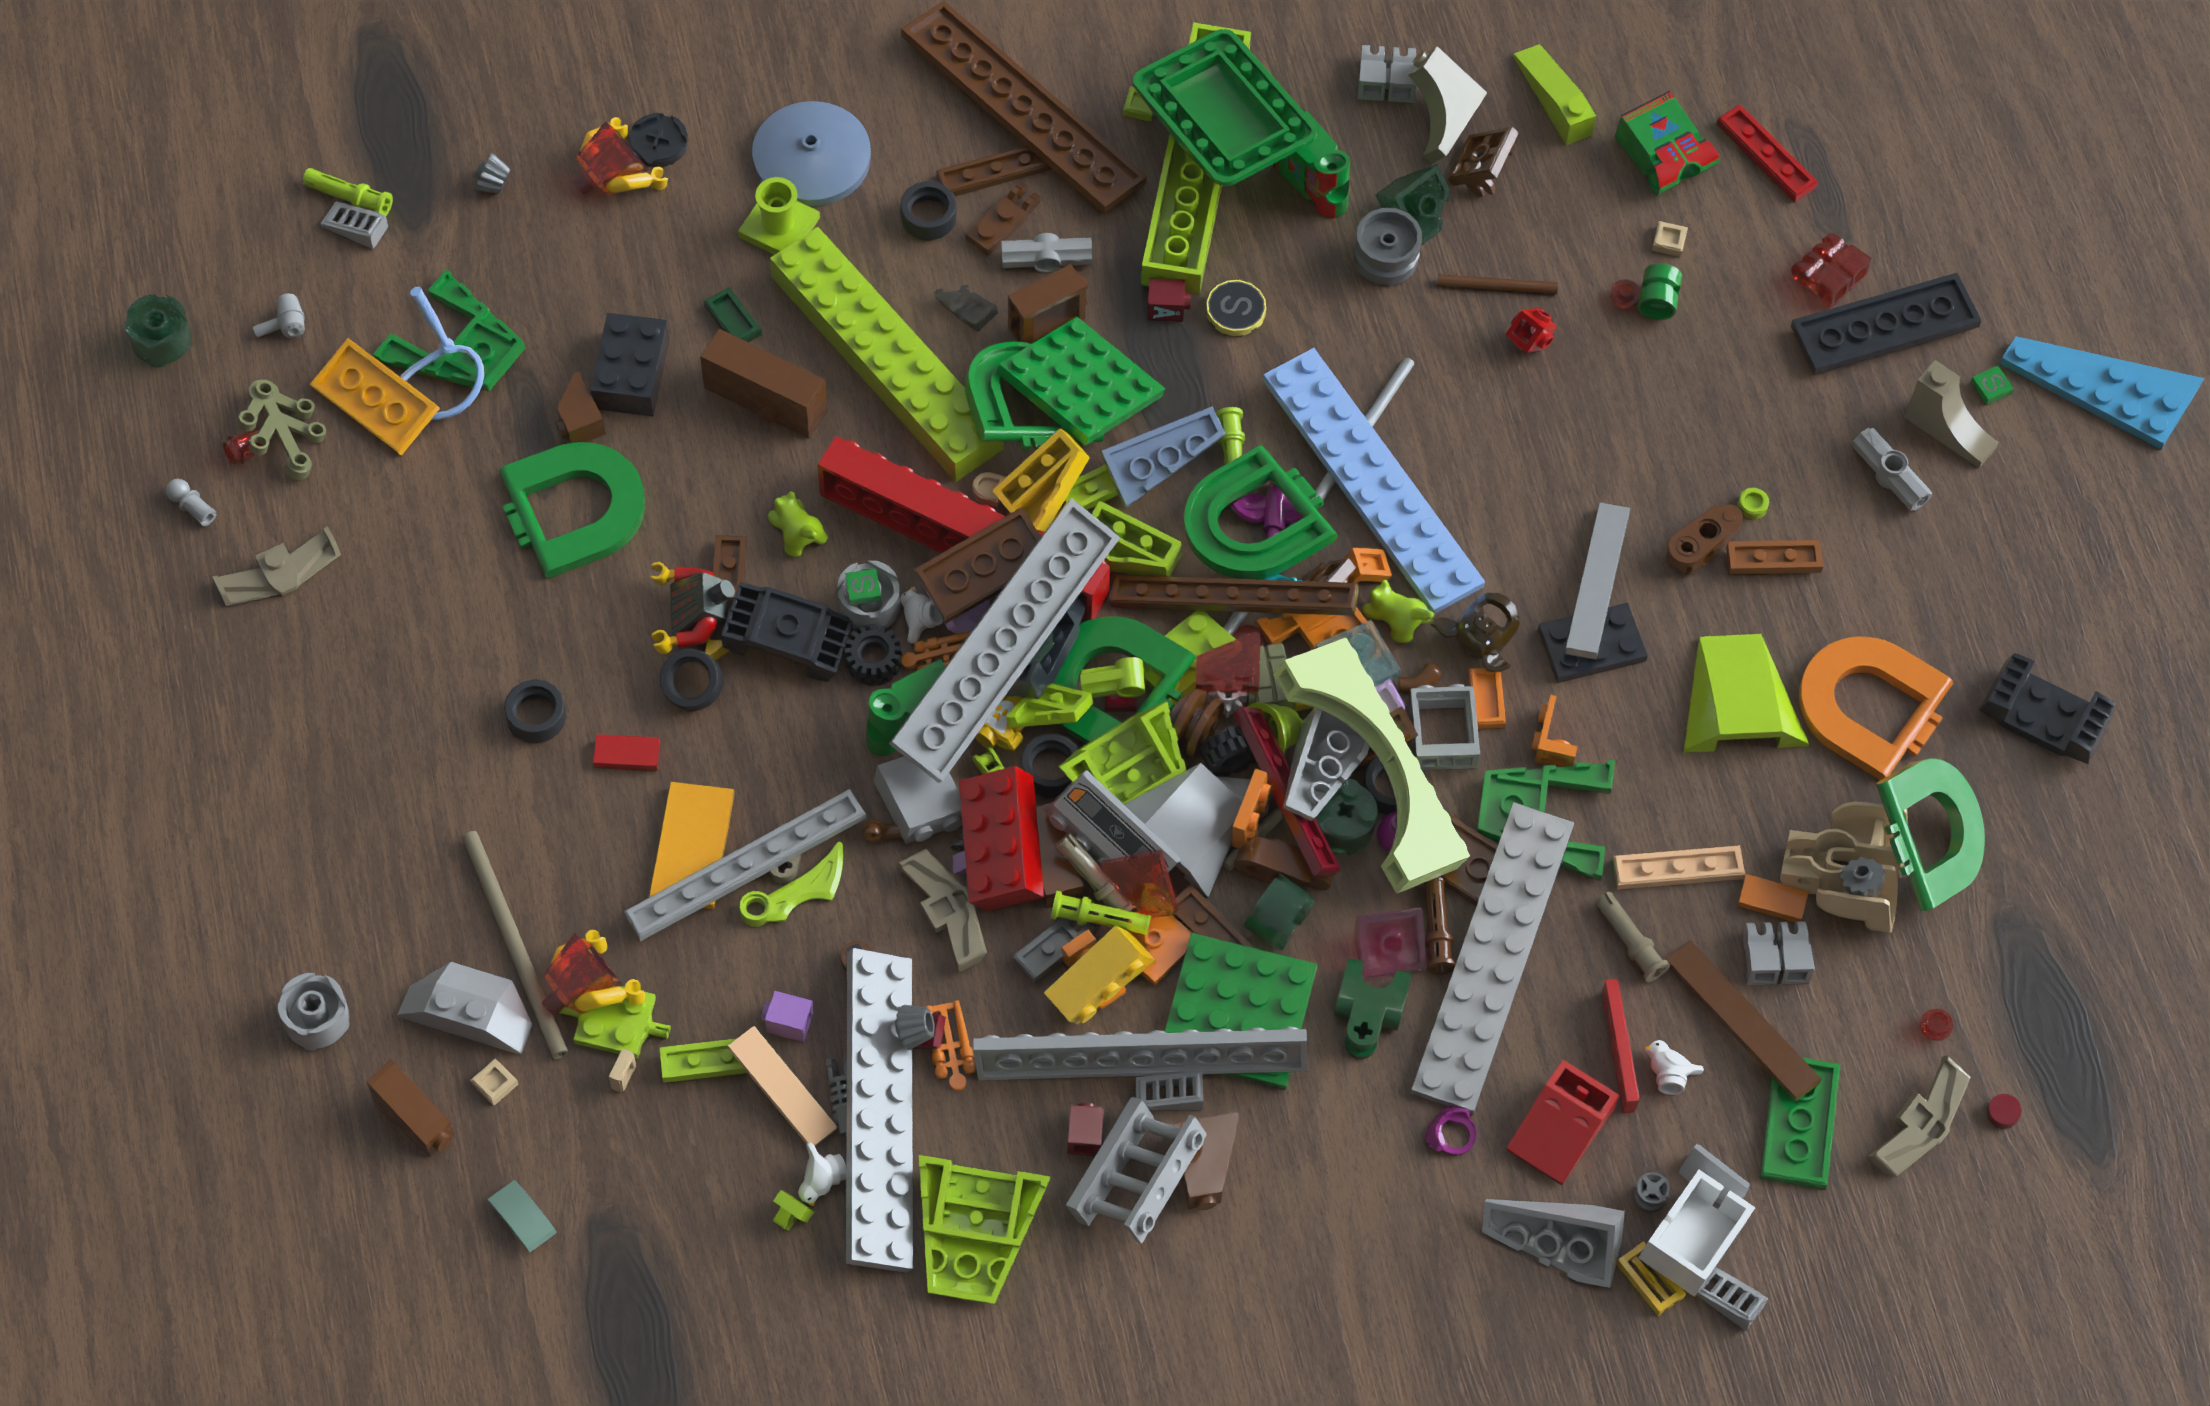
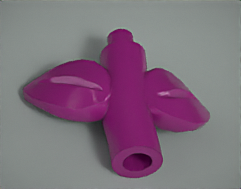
[1230,480,1318,539]

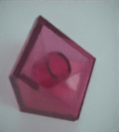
[1354,907,1427,979]

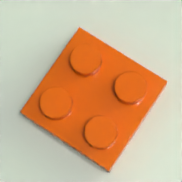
[1232,769,1271,849]

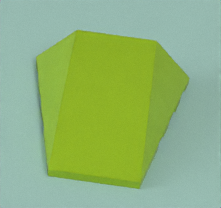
[1683,634,1809,753]
[1058,701,1187,804]
[919,1155,1051,1305]

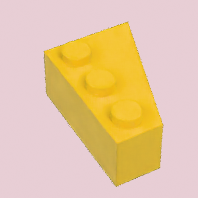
[992,428,1090,532]
[1044,926,1156,1024]

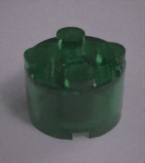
[125,294,192,368]
[1315,779,1378,855]
[1243,874,1316,951]

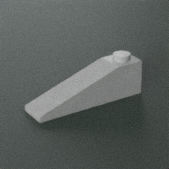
[1283,707,1370,821]
[1482,1199,1625,1288]

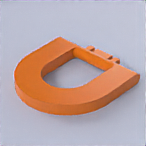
[1799,636,1953,780]

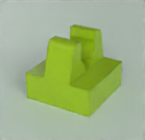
[773,1190,814,1231]

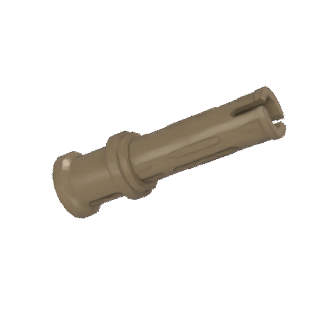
[1055,833,1137,920]
[1595,892,1670,982]

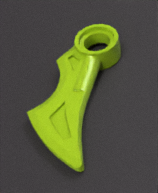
[740,842,843,927]

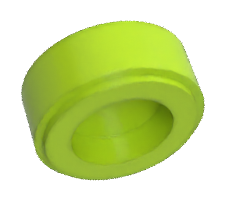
[1737,488,1769,520]

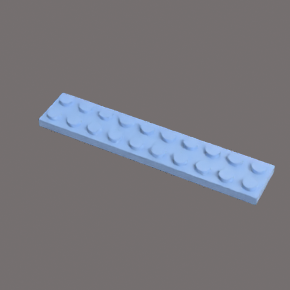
[1262,348,1485,614]

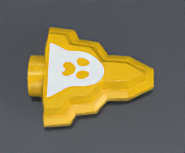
[975,695,1024,751]

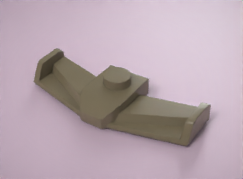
[212,526,341,606]
[898,849,987,972]
[1867,1056,1971,1178]

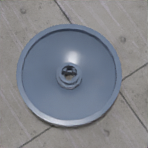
[752,101,871,207]

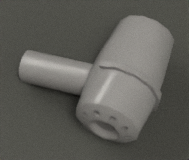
[253,293,305,338]

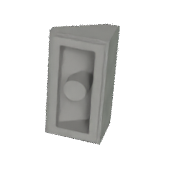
[1679,1144,1750,1206]

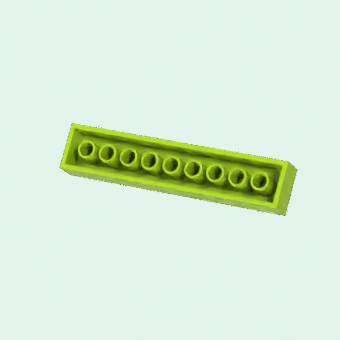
[1141,22,1251,295]
[770,227,1004,482]

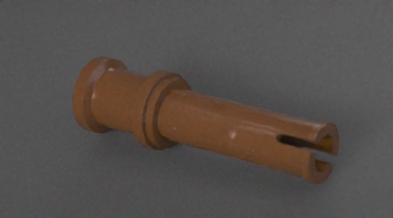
[1424,877,1456,975]

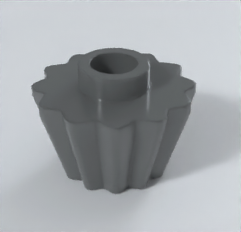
[474,153,510,194]
[1840,857,1886,898]
[895,1004,935,1050]

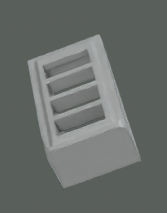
[321,201,388,249]
[1136,1071,1203,1110]
[1696,1267,1768,1331]

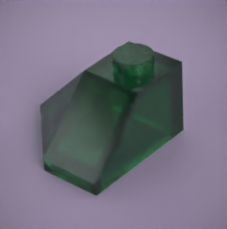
[1375,164,1450,245]

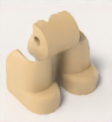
[1780,801,1908,933]

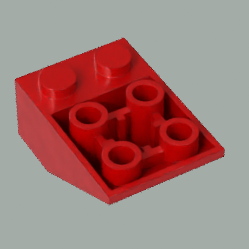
[1506,1060,1619,1185]

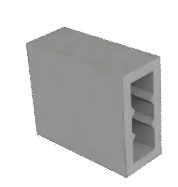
[874,756,962,844]

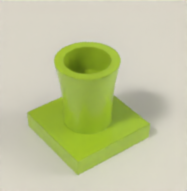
[738,177,820,255]

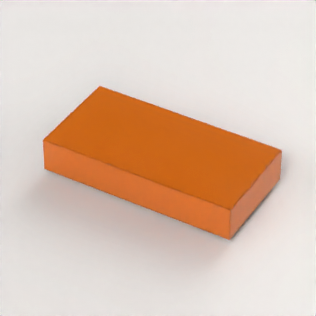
[1468,668,1506,729]
[1738,874,1809,922]

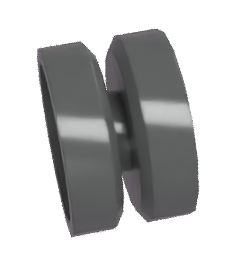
[1354,208,1422,286]

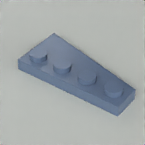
[1100,406,1225,509]

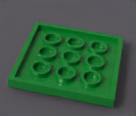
[996,317,1165,446]
[1165,933,1318,1090]

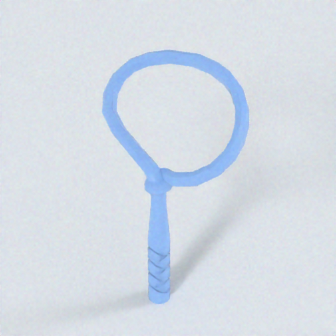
[401,287,484,420]

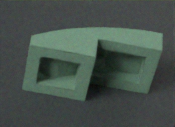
[487,1180,557,1253]

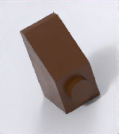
[555,371,606,443]

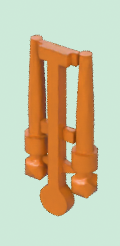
[901,631,971,671]
[926,1000,976,1091]

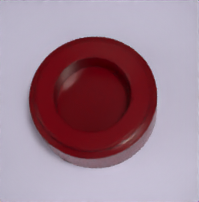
[1987,1094,2022,1129]

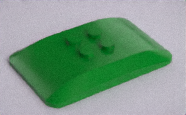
[1133,29,1317,186]

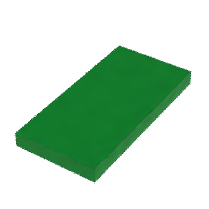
[1760,1057,1840,1190]

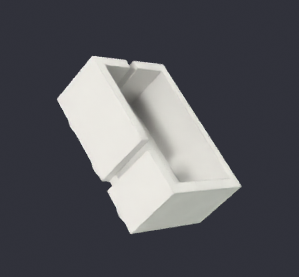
[1639,1170,1755,1297]

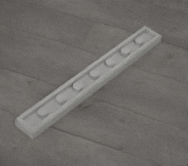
[624,789,866,941]

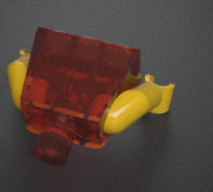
[573,117,668,195]
[541,929,645,1016]

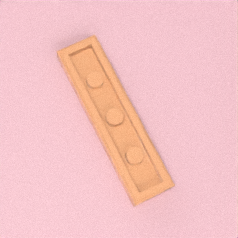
[1612,845,1745,890]
[728,1026,838,1147]

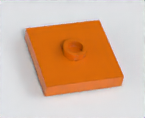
[1128,898,1192,986]

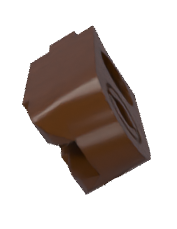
[1665,504,1743,575]
[1234,837,1334,892]

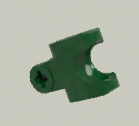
[1334,958,1411,1059]

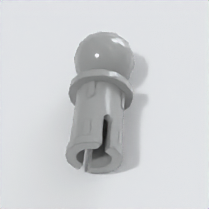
[165,479,217,526]

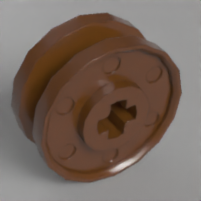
[1173,689,1225,760]

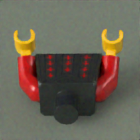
[650,562,735,654]

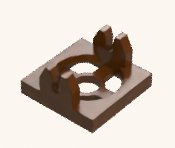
[1447,127,1519,197]

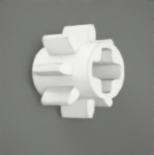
[1208,676,1248,718]

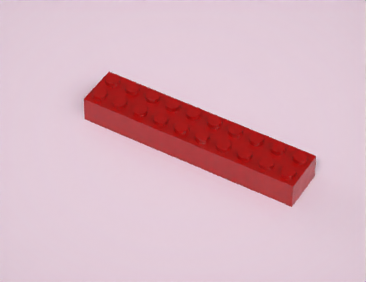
[817,436,1110,622]

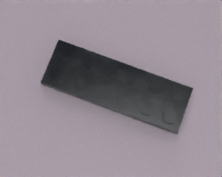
[1791,273,1982,375]

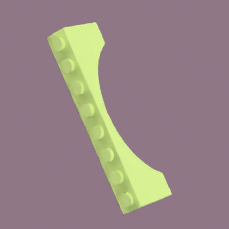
[1273,638,1470,894]

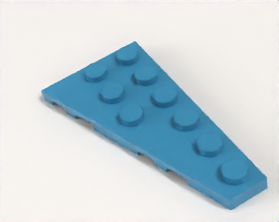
[2000,336,2204,450]

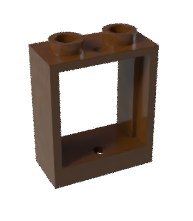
[1008,264,1088,344]

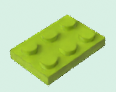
[1143,610,1243,705]

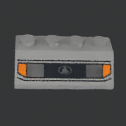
[1045,770,1181,900]

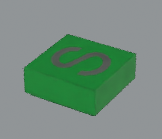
[1971,366,2014,405]
[845,569,881,606]

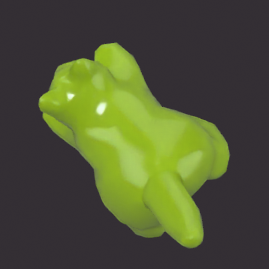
[767,491,828,557]
[1362,580,1434,643]

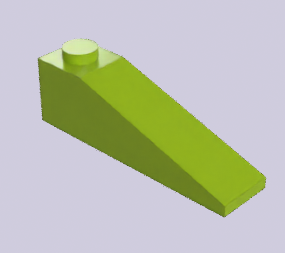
[1513,44,1596,145]

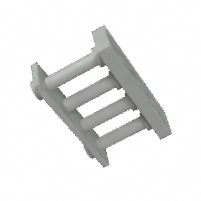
[1066,1097,1207,1244]

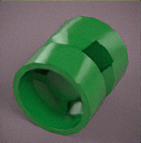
[1637,263,1683,320]

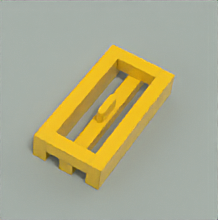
[1616,1241,1686,1316]

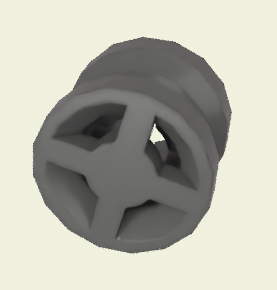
[1633,1172,1670,1213]

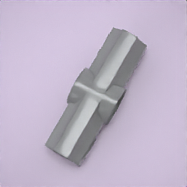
[1001,233,1092,273]
[1851,428,1932,511]

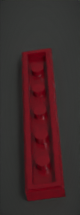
[1233,707,1341,876]

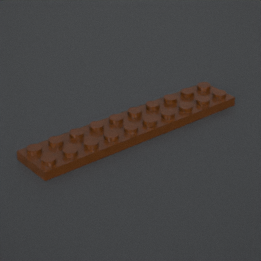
[901,0,1147,214]

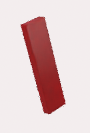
[1717,104,1818,203]
[1601,979,1640,1113]

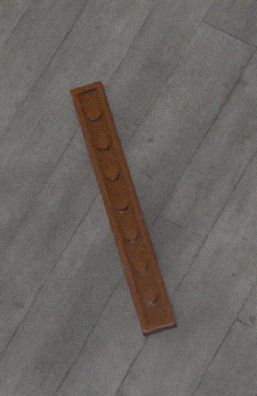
[1109,575,1359,616]

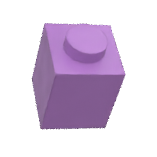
[761,991,814,1042]

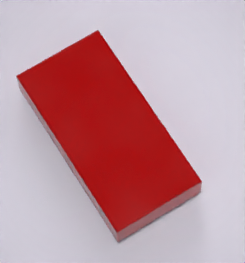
[593,734,661,771]

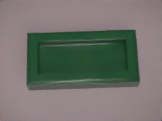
[704,287,762,343]

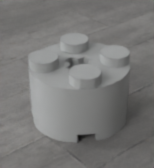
[837,561,901,631]
[278,973,350,1051]

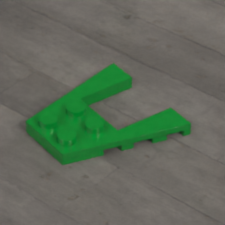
[373,269,526,392]
[1477,760,1615,881]

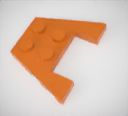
[1256,607,1386,672]

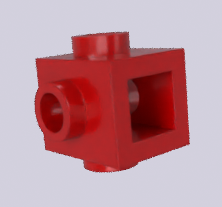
[1505,308,1558,353]

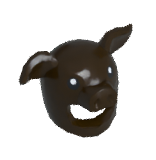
[1430,592,1520,672]

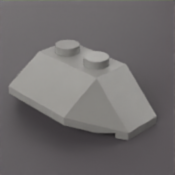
[397,962,533,1055]

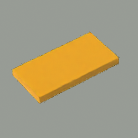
[309,338,440,456]
[649,782,735,910]

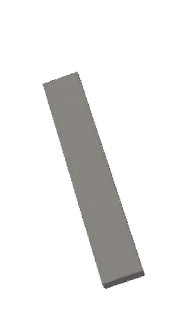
[1565,503,1630,660]

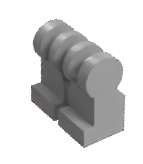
[1357,45,1416,103]
[1743,921,1815,985]

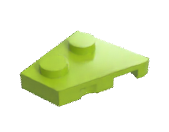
[1006,684,1093,728]

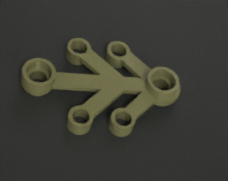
[237,380,326,480]

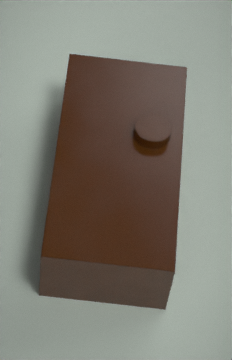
[700,329,828,439]

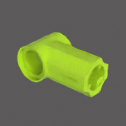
[1080,657,1145,698]

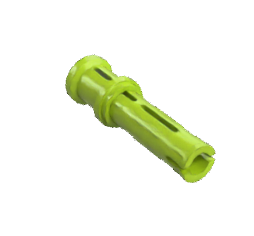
[303,168,393,216]
[1216,407,1247,498]
[1051,890,1151,935]

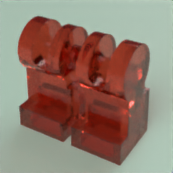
[1791,233,1872,309]

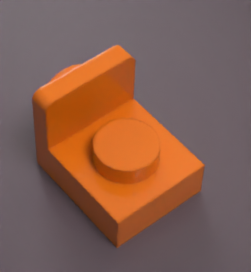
[1343,548,1392,583]

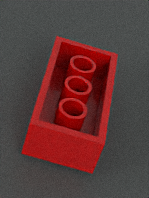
[959,766,1044,912]

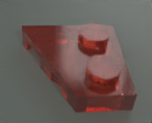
[1196,632,1260,692]
[1100,850,1178,919]

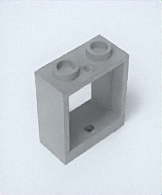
[1408,684,1480,770]

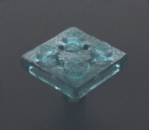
[1315,620,1401,687]

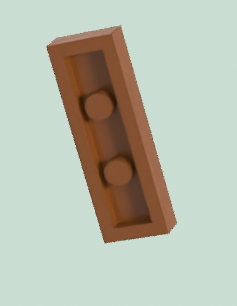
[1726,540,1823,574]

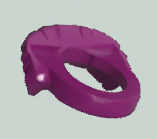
[1425,1106,1477,1155]

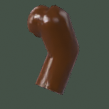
[1398,662,1442,693]
[862,819,902,842]

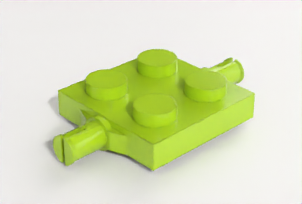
[559,980,671,1059]

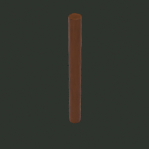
[1437,274,1558,294]

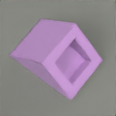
[952,850,966,874]

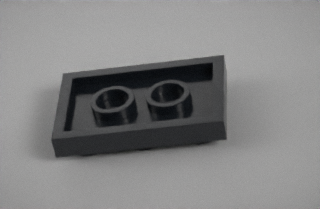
[1538,603,1648,683]

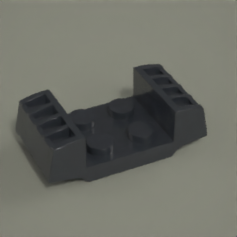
[721,582,853,682]
[1006,596,1087,699]
[1979,653,2115,764]

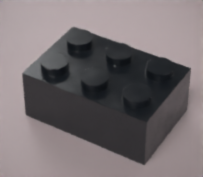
[590,313,670,417]

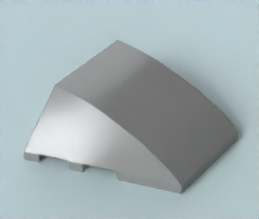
[1124,763,1242,898]

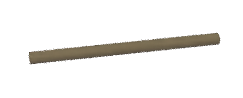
[462,831,568,1059]

